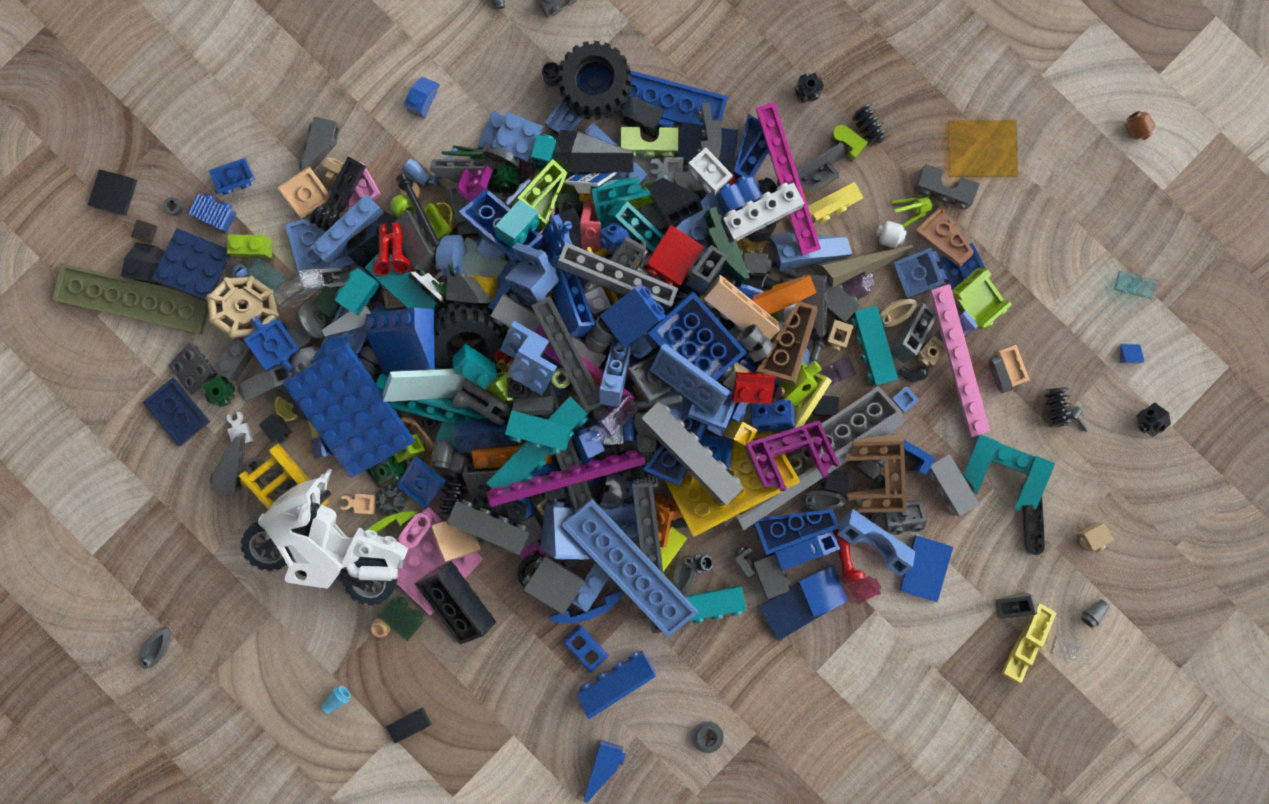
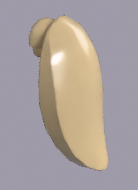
[880,298,917,327]

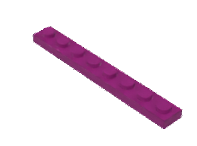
[486,450,645,507]

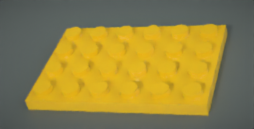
[665,425,800,537]

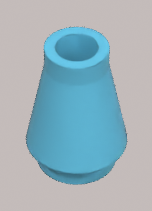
[321,686,351,714]

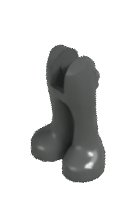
[453,378,512,425]

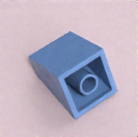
[540,500,592,559]

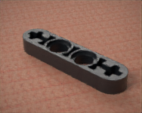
[1022,483,1045,555]

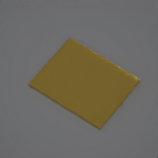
[947,120,1018,177]

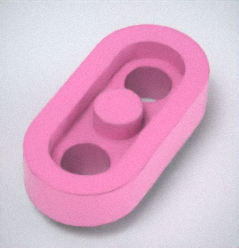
[400,513,432,548]

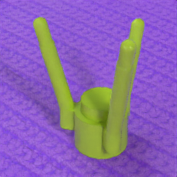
[891,196,932,227]

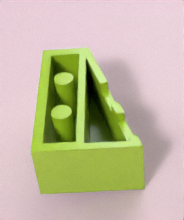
[511,159,567,232]

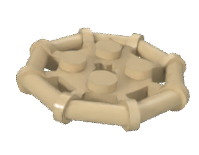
[206,275,279,339]

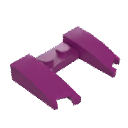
[745,420,839,491]

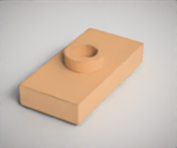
[997,345,1030,387]

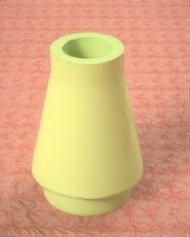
[551,368,571,388]

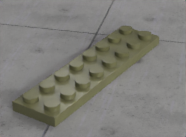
[52,263,208,335]

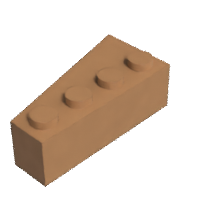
[756,301,817,385]

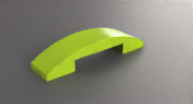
[367,511,419,533]

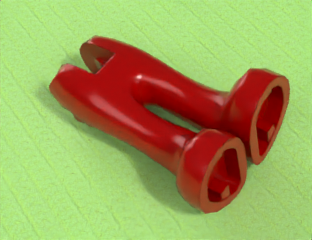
[373,222,411,276]
[834,529,866,584]

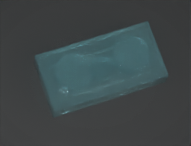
[247,257,290,295]

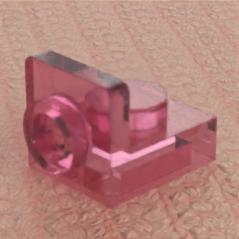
[848,576,881,604]

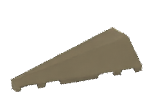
[812,245,913,288]

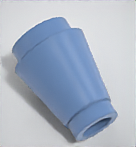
[401,159,430,187]

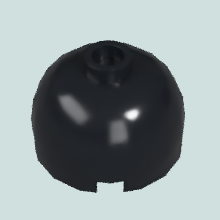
[596,472,629,510]

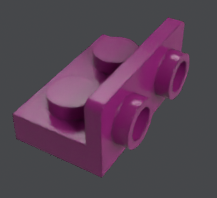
[456,165,493,202]

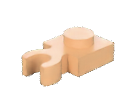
[340,494,376,514]

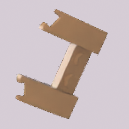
[845,434,907,513]

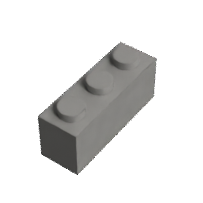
[927,454,980,516]

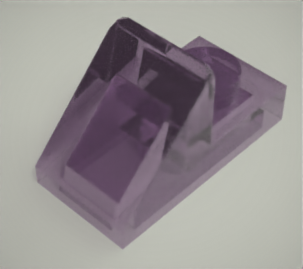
[818,357,856,386]
[598,394,639,436]

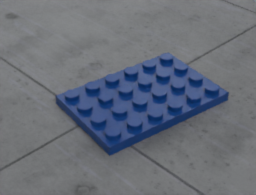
[282,343,415,478]

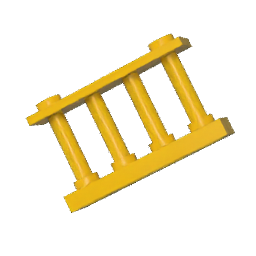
[239,444,329,510]

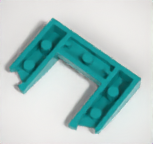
[591,177,650,260]
[963,434,1055,510]

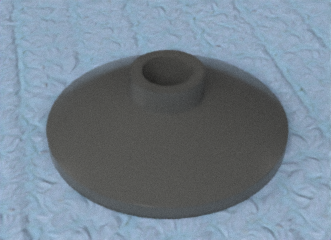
[298,303,328,339]

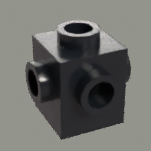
[795,72,824,104]
[1136,402,1171,438]

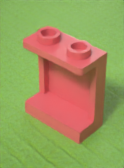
[580,200,602,253]

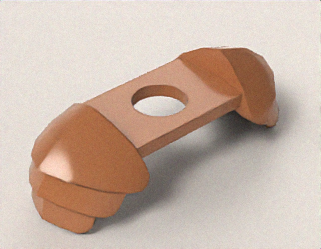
[399,415,434,468]

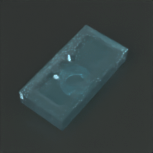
[1114,271,1158,299]

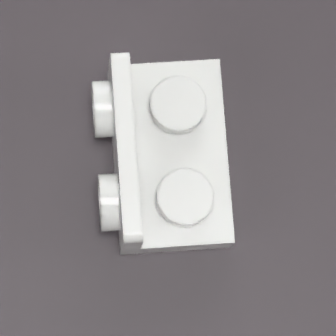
[688,148,733,196]

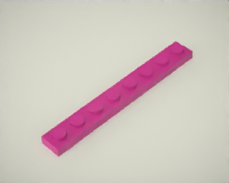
[756,102,821,256]

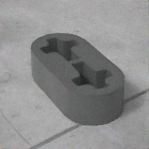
[989,356,1012,393]

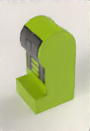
[831,125,868,161]

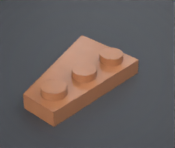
[916,205,973,267]

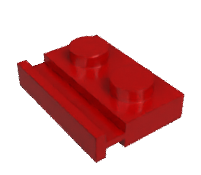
[731,372,776,404]

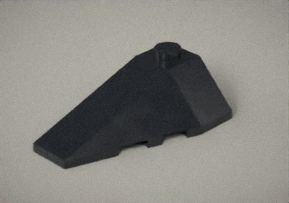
[553,130,634,172]
[121,242,165,286]

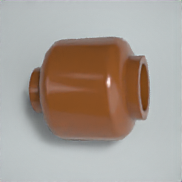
[1125,111,1156,140]

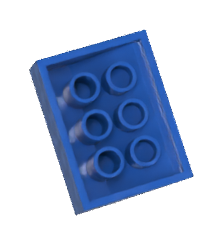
[648,291,747,380]
[365,308,435,373]

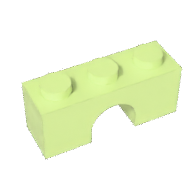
[621,127,678,158]

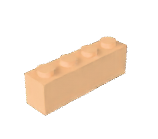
[704,275,780,340]

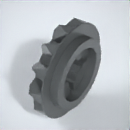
[375,485,406,516]
[693,721,724,753]

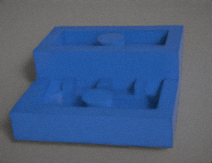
[939,242,986,290]
[798,565,848,617]

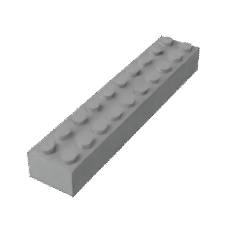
[734,386,904,530]

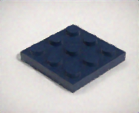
[152,228,231,302]

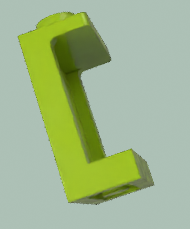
[952,268,1012,329]

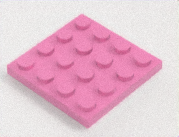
[396,506,484,615]

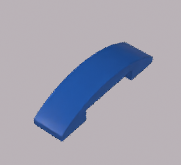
[549,589,624,623]

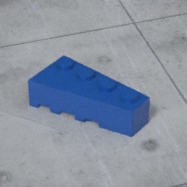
[643,405,707,488]
[753,509,840,556]

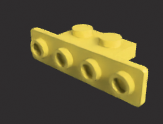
[788,182,863,224]

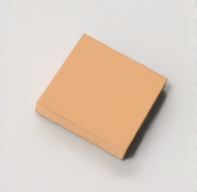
[277,166,330,219]
[430,520,481,563]

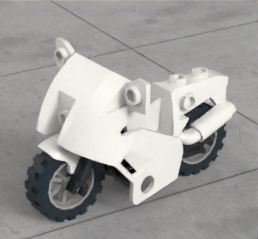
[241,469,408,606]

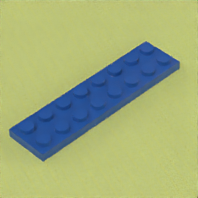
[577,66,728,125]

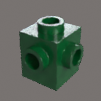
[489,161,519,193]
[203,376,236,407]
[370,456,406,485]

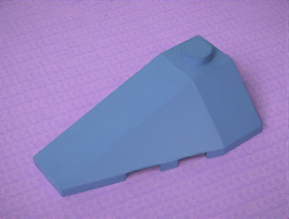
[769,232,852,272]

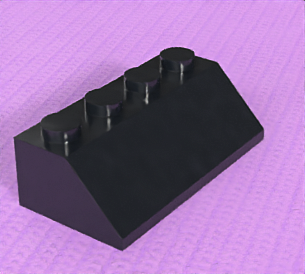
[415,561,496,645]

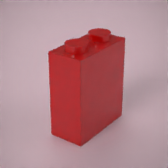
[643,225,704,288]

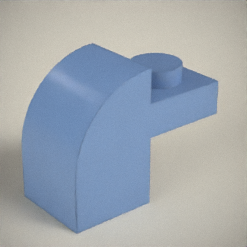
[436,235,467,280]

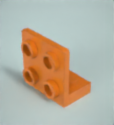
[654,493,683,548]

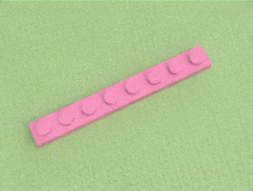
[929,284,990,437]

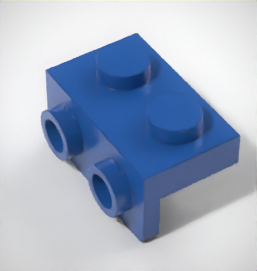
[209,157,255,195]

